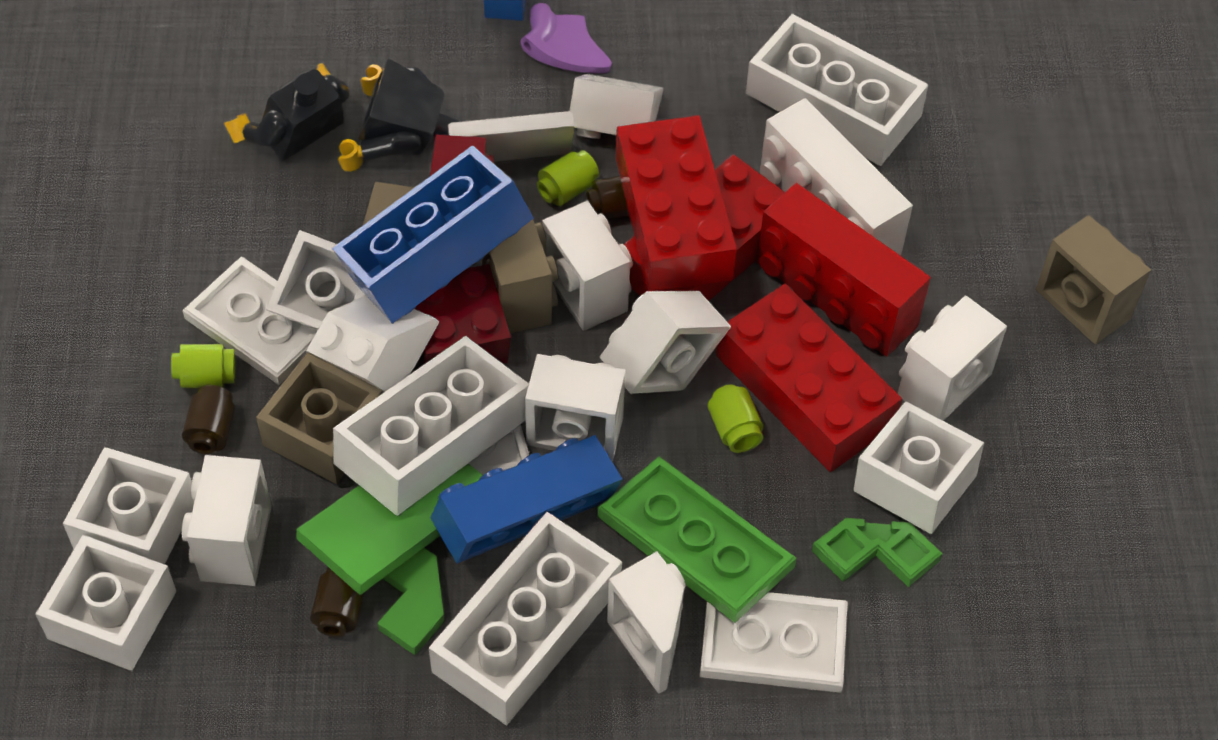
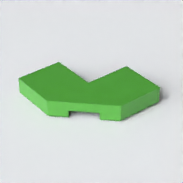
[812,518,943,587]
[378,548,445,655]

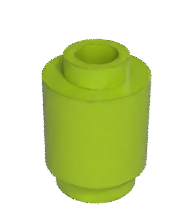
[537,150,599,206]
[171,344,235,388]
[707,384,764,453]

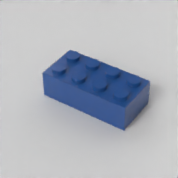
[332,145,534,324]

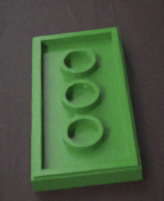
[598,456,796,623]
[297,463,483,595]

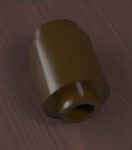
[586,176,630,220]
[182,385,235,454]
[310,566,364,637]

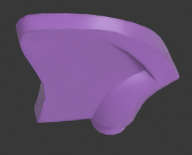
[521,3,612,73]

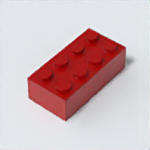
[616,115,737,291]
[624,154,785,301]
[756,182,931,357]
[716,284,903,473]

